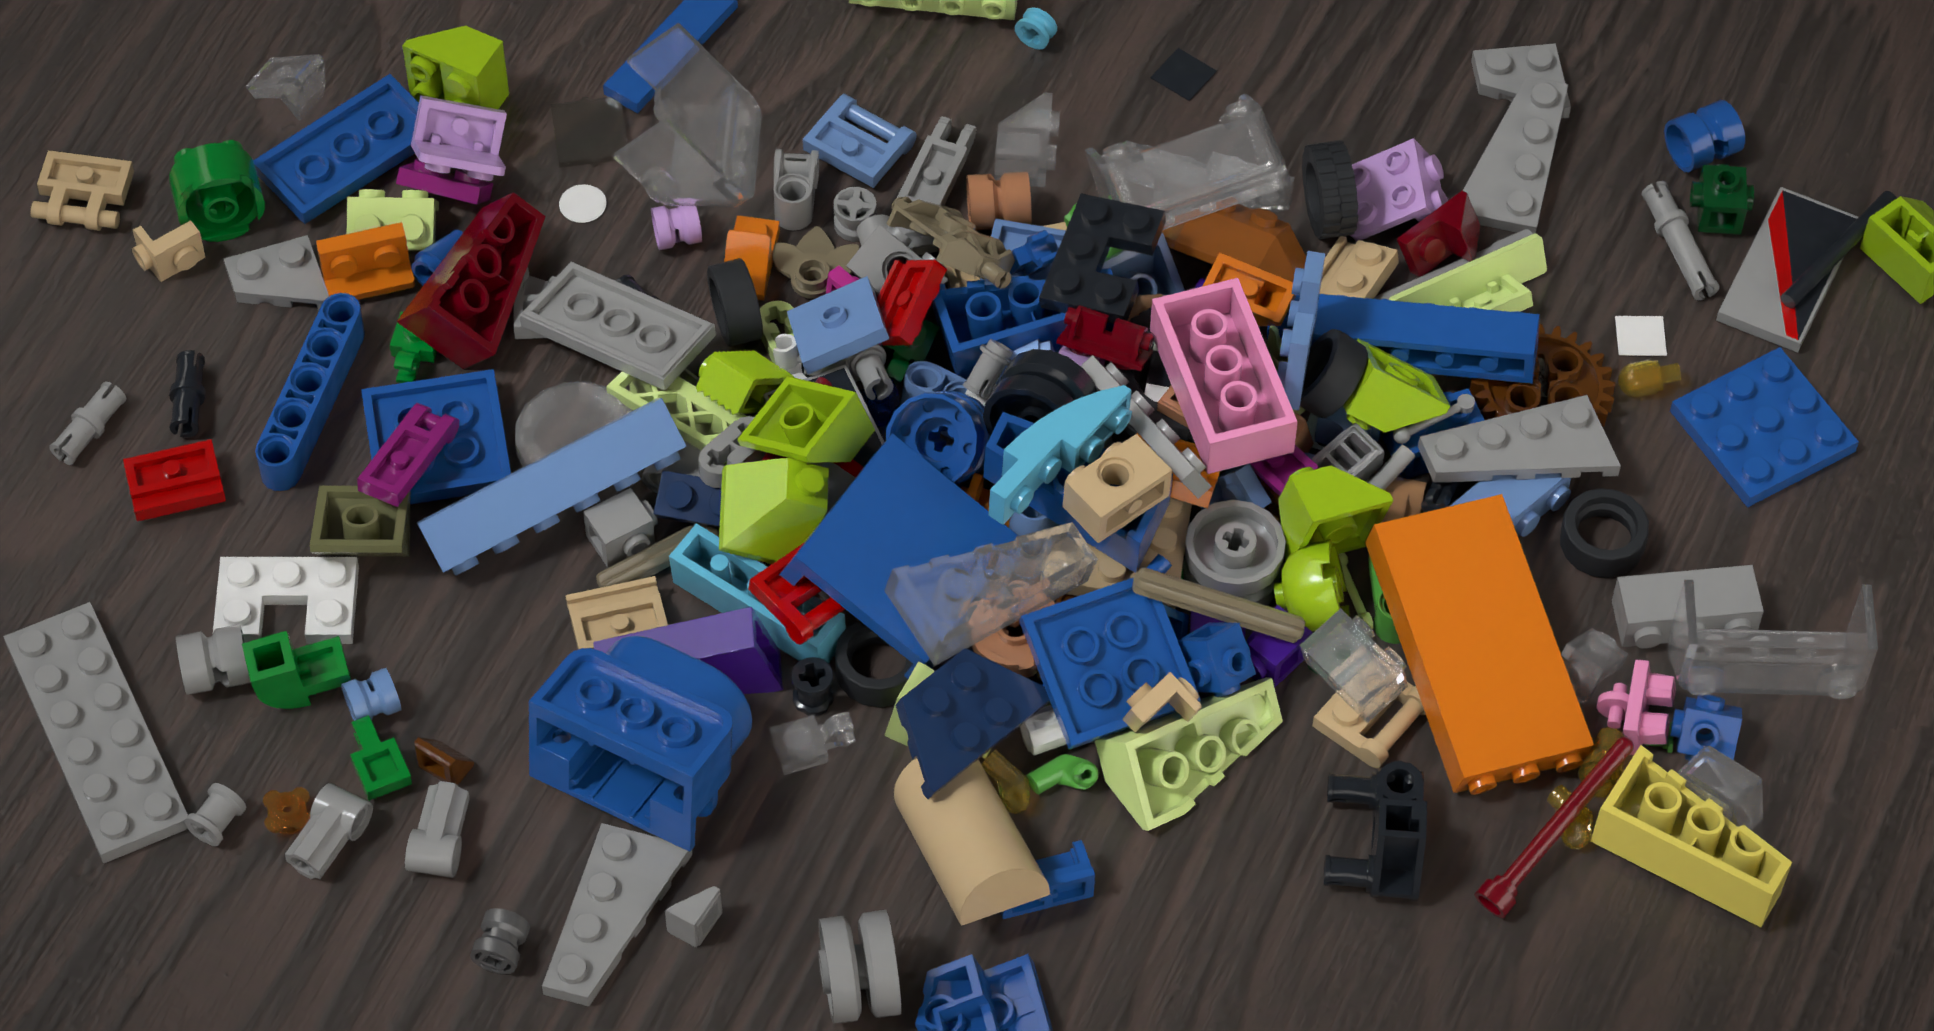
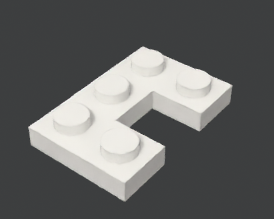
[213,557,359,644]

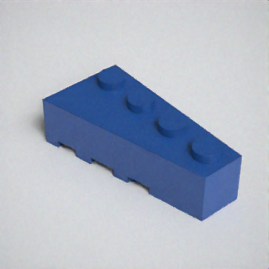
[932,268,1114,380]
[983,412,1173,573]

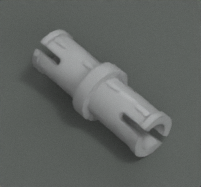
[49,381,127,465]

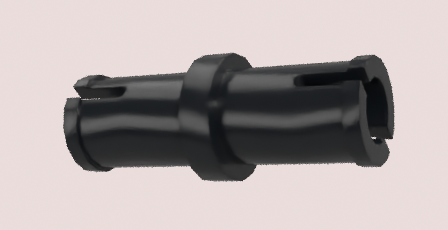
[169,350,206,438]

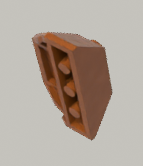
[1162,193,1306,282]

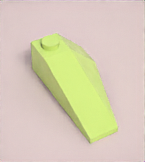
[1095,677,1283,831]

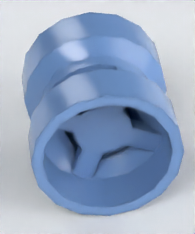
[341,668,401,721]

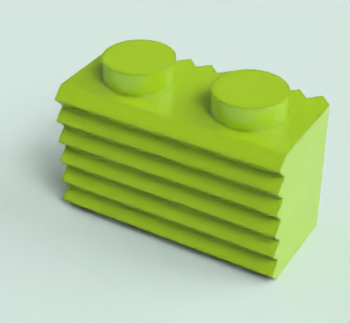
[696,350,794,415]

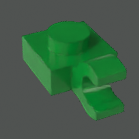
[390,311,437,383]
[350,715,412,801]

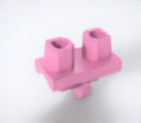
[1596,660,1676,755]

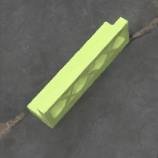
[606,372,761,465]

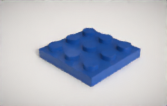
[1670,347,1859,508]
[361,369,511,504]
[1019,577,1201,749]

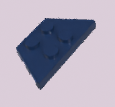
[895,648,1050,799]

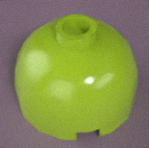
[1274,539,1350,633]

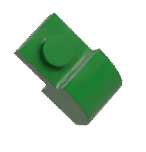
[242,631,351,709]

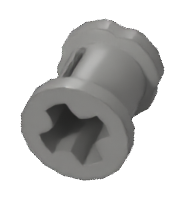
[184,783,246,846]

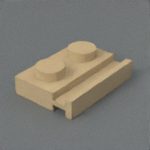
[1320,236,1399,299]
[566,576,668,649]

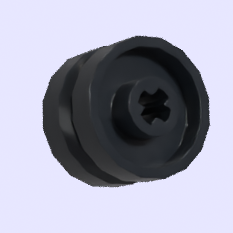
[983,349,1097,436]

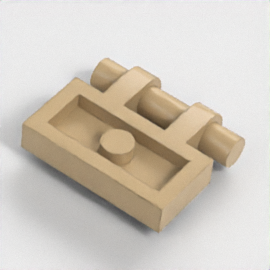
[31,150,134,231]

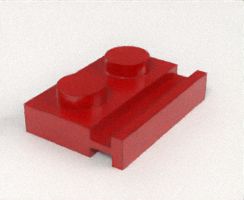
[877,260,947,345]
[123,439,226,522]

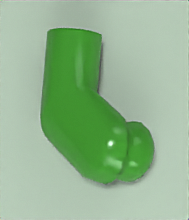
[1027,754,1099,795]

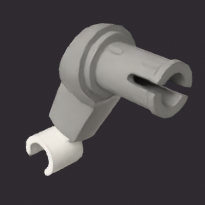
[773,334,893,400]

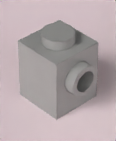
[583,488,658,568]

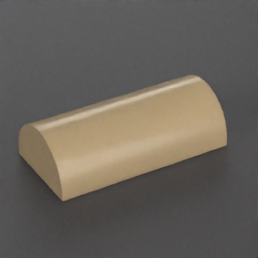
[894,759,1051,926]

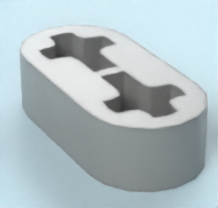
[698,416,767,488]

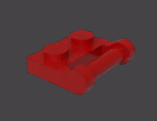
[748,542,845,645]

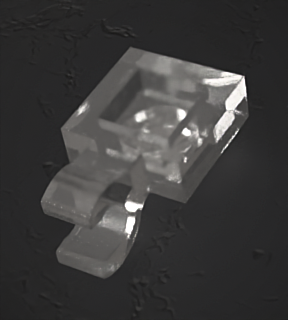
[770,712,856,775]

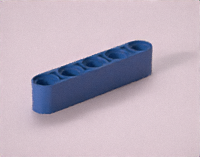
[255,293,365,491]

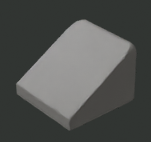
[665,886,722,948]

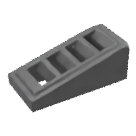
[1311,423,1384,481]

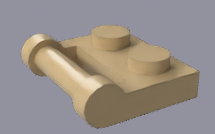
[1312,656,1426,768]

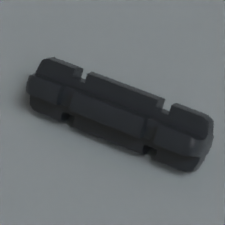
[1421,482,1460,513]

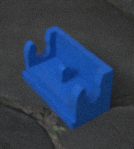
[1000,840,1095,919]

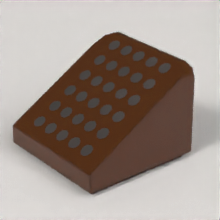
[414,737,474,786]

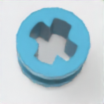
[1015,7,1057,50]

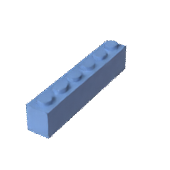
[417,398,687,575]

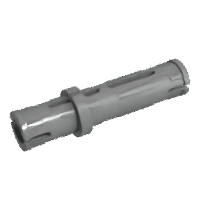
[1641,181,1720,300]

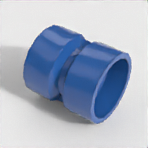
[1664,100,1745,172]

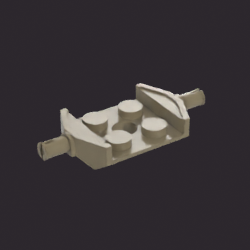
[887,196,1015,289]

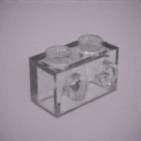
[1300,608,1408,723]

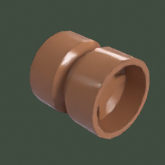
[967,171,1031,231]

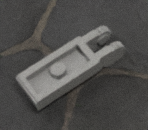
[897,116,977,206]

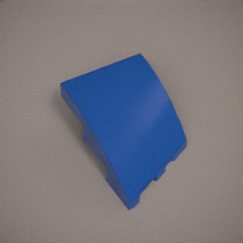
[915,954,1053,1031]

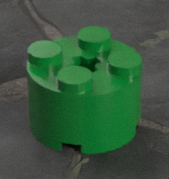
[169,140,265,242]

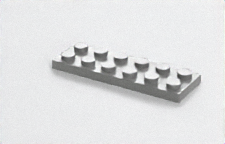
[3,602,188,864]

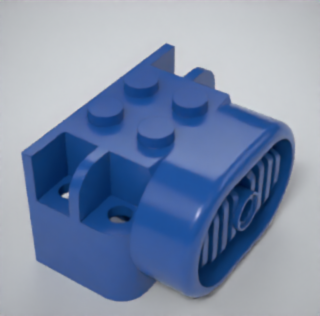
[529,636,752,852]

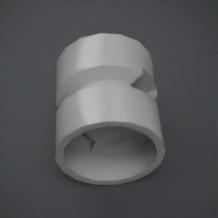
[176,624,251,695]

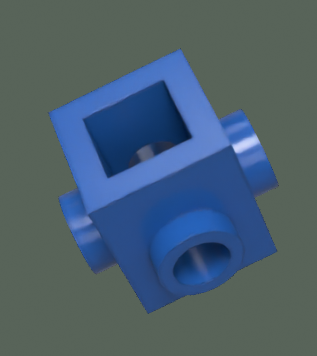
[1177,622,1256,697]
[1670,694,1742,764]

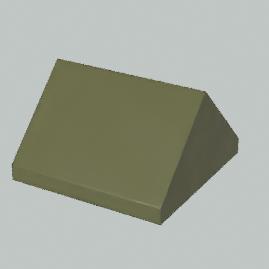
[310,486,411,557]

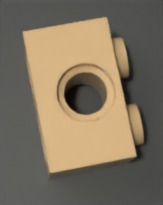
[1063,434,1172,543]

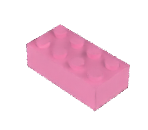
[1150,278,1298,474]

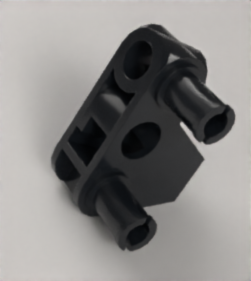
[1323,761,1427,901]

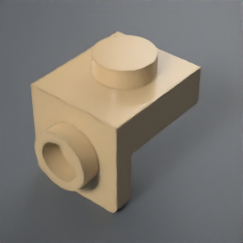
[132,221,206,282]
[1122,672,1202,733]

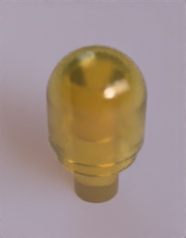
[1618,359,1681,398]

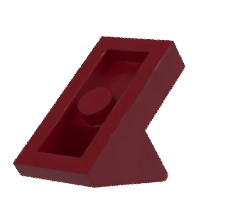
[1397,190,1481,277]

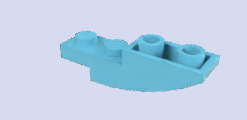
[988,385,1132,525]

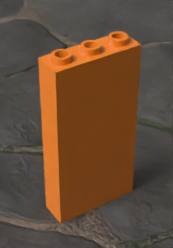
[1365,494,1594,795]

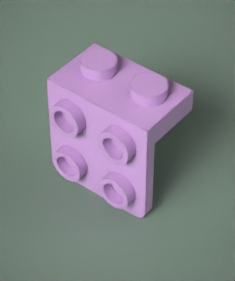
[411,95,507,181]
[1350,138,1448,241]

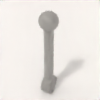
[1393,394,1475,444]

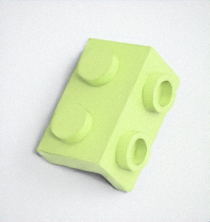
[346,189,439,251]

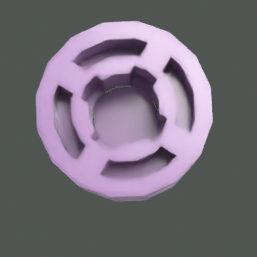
[651,200,702,250]

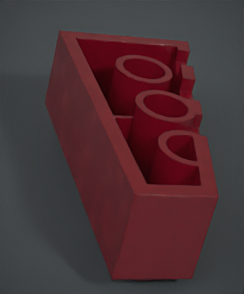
[397,192,546,369]

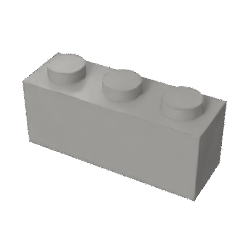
[1612,565,1764,648]

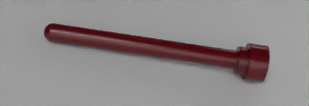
[1474,737,1634,918]

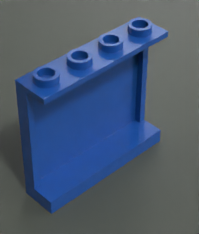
[779,433,1020,679]

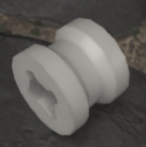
[834,187,876,242]

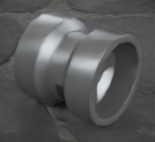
[470,908,530,974]

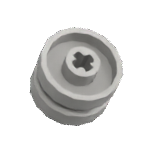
[1183,500,1286,606]
[818,910,901,1024]

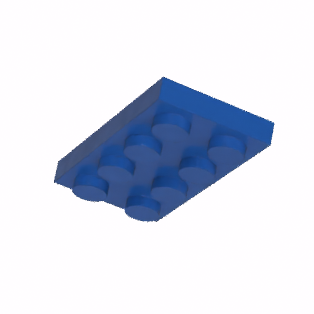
[253,74,419,224]

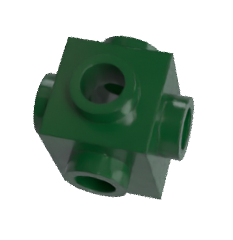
[1690,164,1754,234]

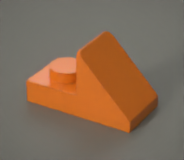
[724,215,780,300]
[1202,252,1296,326]

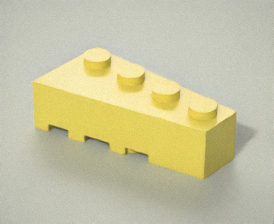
[1591,745,1792,927]

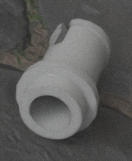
[963,339,1013,399]

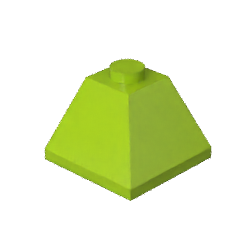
[1343,338,1451,432]
[737,376,875,463]
[719,458,829,564]
[1278,465,1394,561]

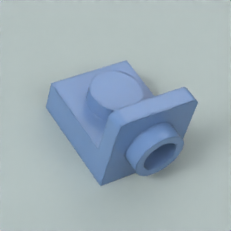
[1201,464,1271,510]

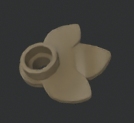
[773,226,859,298]

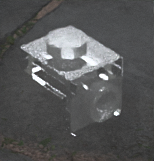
[1561,628,1629,703]

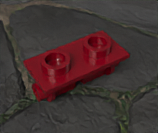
[1056,305,1155,371]

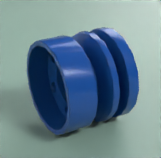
[886,391,990,484]

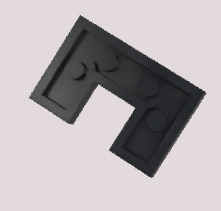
[1039,193,1166,324]

